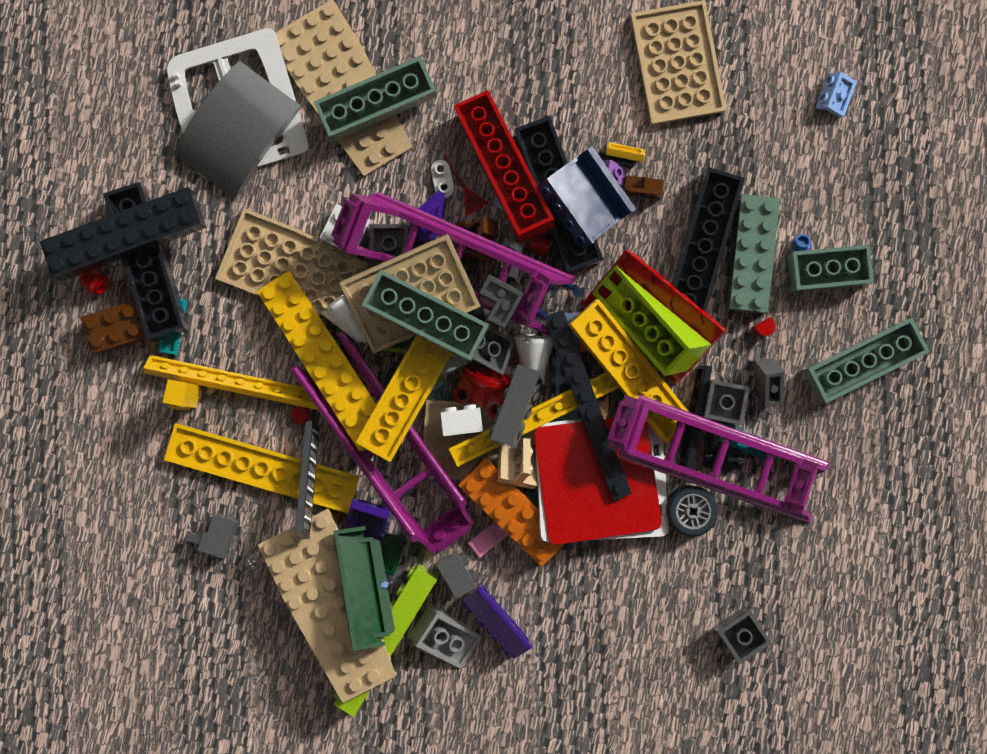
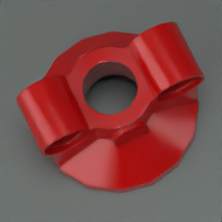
[453,364,512,418]

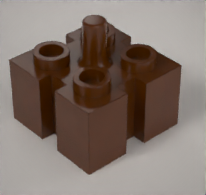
[453,217,498,265]

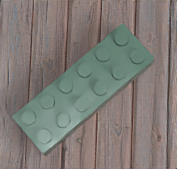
[314,56,437,142]
[726,194,780,315]
[362,269,489,363]
[803,318,930,404]

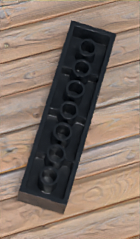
[514,116,604,274]
[671,167,745,312]
[103,182,190,342]
[39,187,207,281]

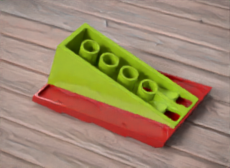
[580,250,727,384]

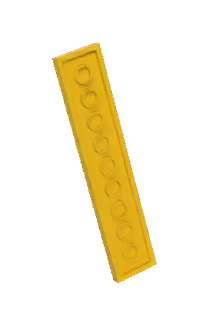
[257,270,377,452]
[164,423,360,514]

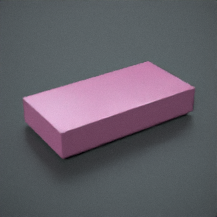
[468,521,508,558]

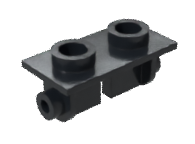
[703,447,745,470]

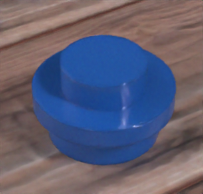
[792,234,812,251]

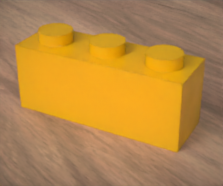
[163,379,201,411]

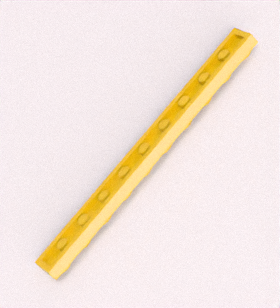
[143,355,318,410]
[448,372,619,467]

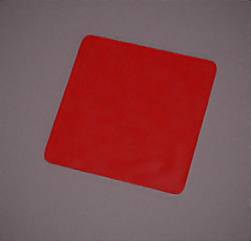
[534,417,662,545]

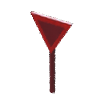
[444,154,490,217]

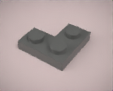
[479,275,524,328]

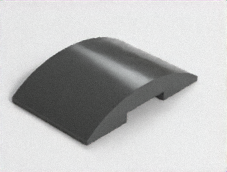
[174,61,302,199]

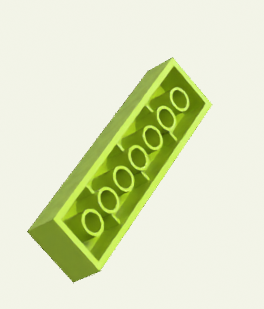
[333,564,439,717]

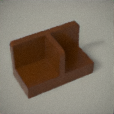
[624,175,664,199]

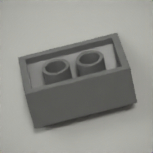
[471,315,515,375]

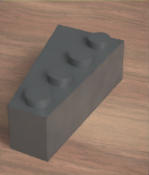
[489,364,545,450]

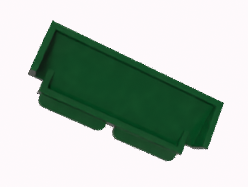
[333,526,395,652]

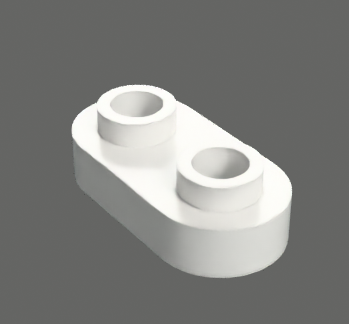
[431,160,454,198]

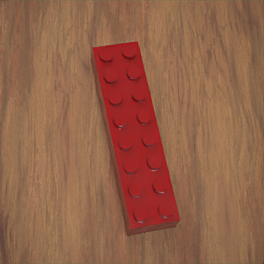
[453,90,554,244]

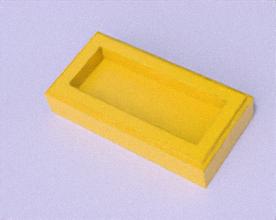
[606,142,645,162]

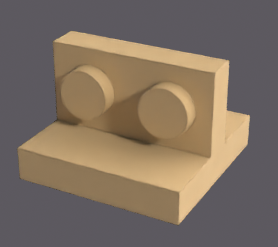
[498,438,537,489]

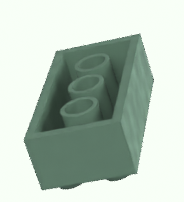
[787,244,874,293]

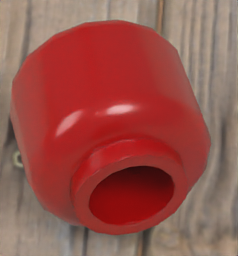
[79,268,109,295]

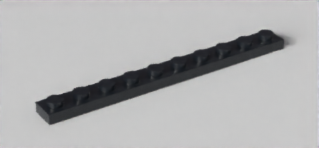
[544,310,632,501]

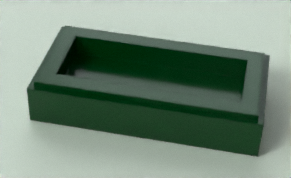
[382,533,406,576]

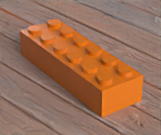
[458,455,564,567]

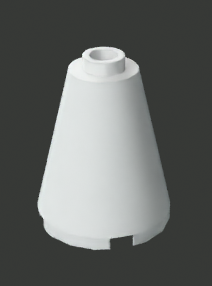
[321,295,367,343]
[515,334,553,387]

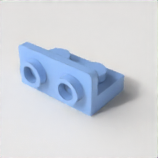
[816,72,857,117]

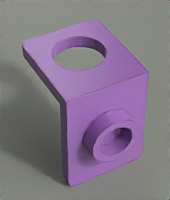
[603,160,627,186]

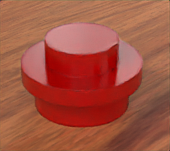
[291,406,311,424]

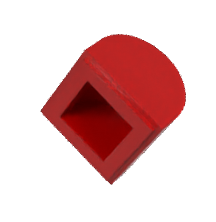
[528,235,552,258]
[752,317,776,337]

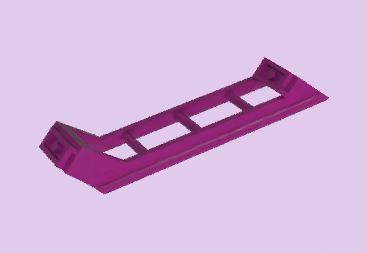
[331,192,575,336]
[290,331,475,554]
[607,395,830,524]

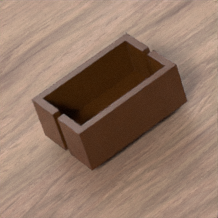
[80,300,146,355]

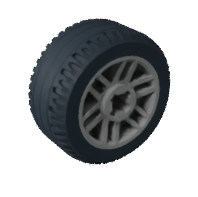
[666,485,718,537]

